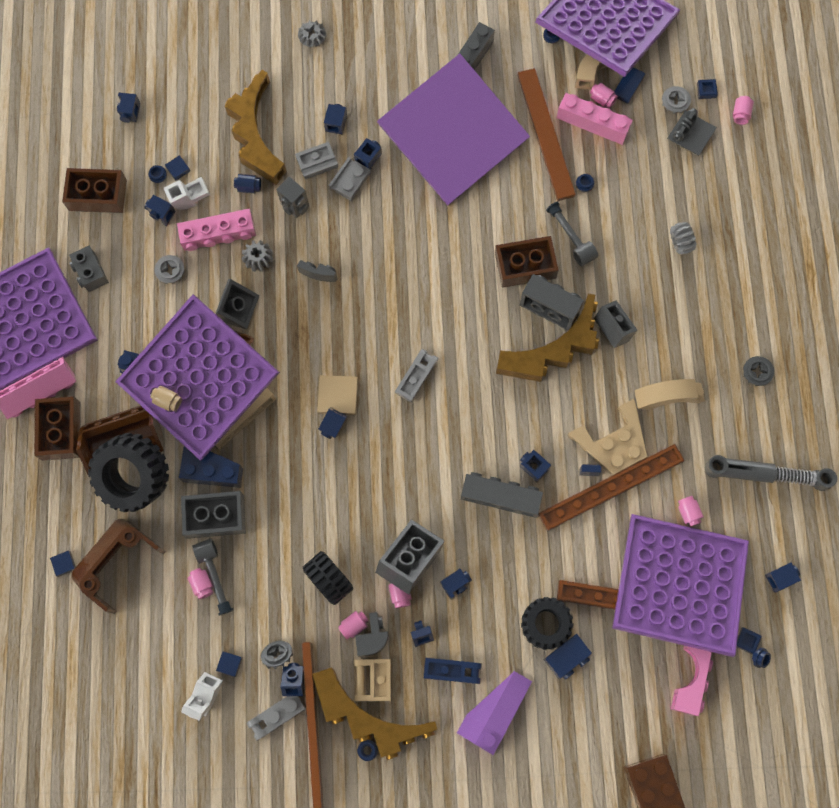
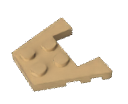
[568,399,647,476]

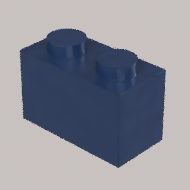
[543,634,592,680]

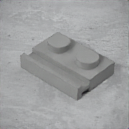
[295,142,338,179]
[329,157,371,201]

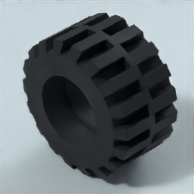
[303,551,353,605]
[521,597,574,650]

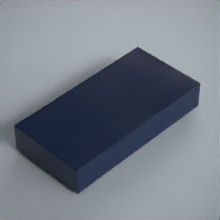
[614,67,645,104]

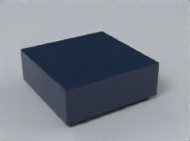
[697,79,718,99]
[165,155,190,181]
[579,464,601,476]
[50,550,76,577]
[736,627,762,655]
[216,651,243,677]

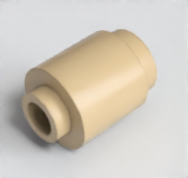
[150,386,182,412]

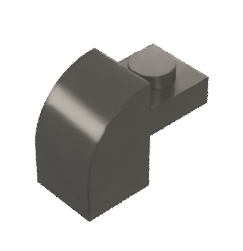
[355,612,389,657]

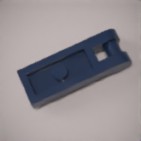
[424,658,482,684]

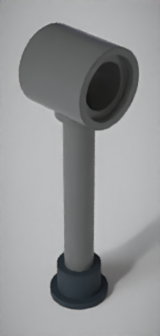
[546,202,598,267]
[192,538,234,616]

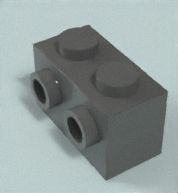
[276,177,309,218]
[69,245,109,292]
[594,300,637,348]

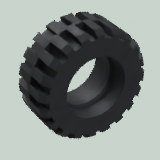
[88,433,169,512]

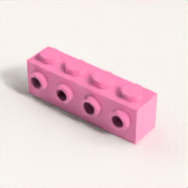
[557,93,633,145]
[177,208,256,251]
[0,357,76,419]

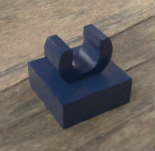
[410,620,434,647]

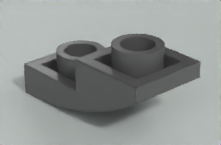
[297,260,337,282]

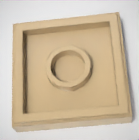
[317,375,358,415]

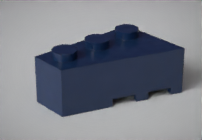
[179,446,243,488]

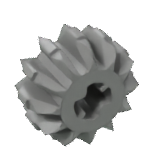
[670,222,697,254]
[242,240,273,272]

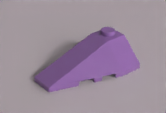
[457,671,532,755]

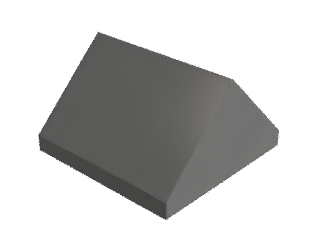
[216,279,259,329]

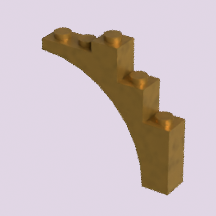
[225,70,287,185]
[496,293,599,382]
[312,667,438,760]

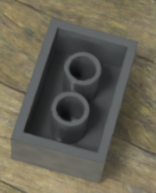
[520,274,584,331]
[181,491,246,539]
[375,520,444,595]

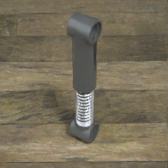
[704,455,837,491]

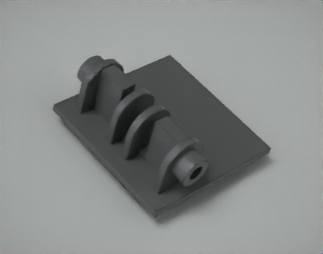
[667,108,717,156]

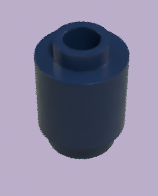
[234,174,261,194]

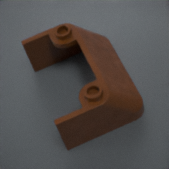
[76,405,164,477]
[72,519,166,614]

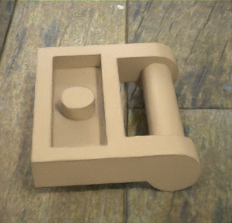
[354,659,391,701]

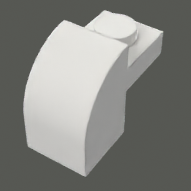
[164,177,210,210]
[181,672,223,721]

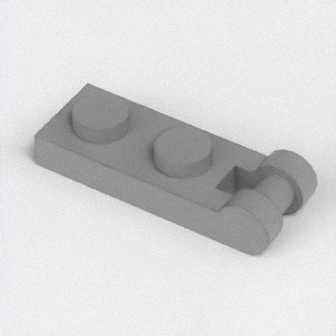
[395,349,439,403]
[246,696,306,741]

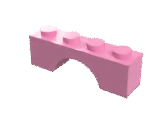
[671,646,713,716]

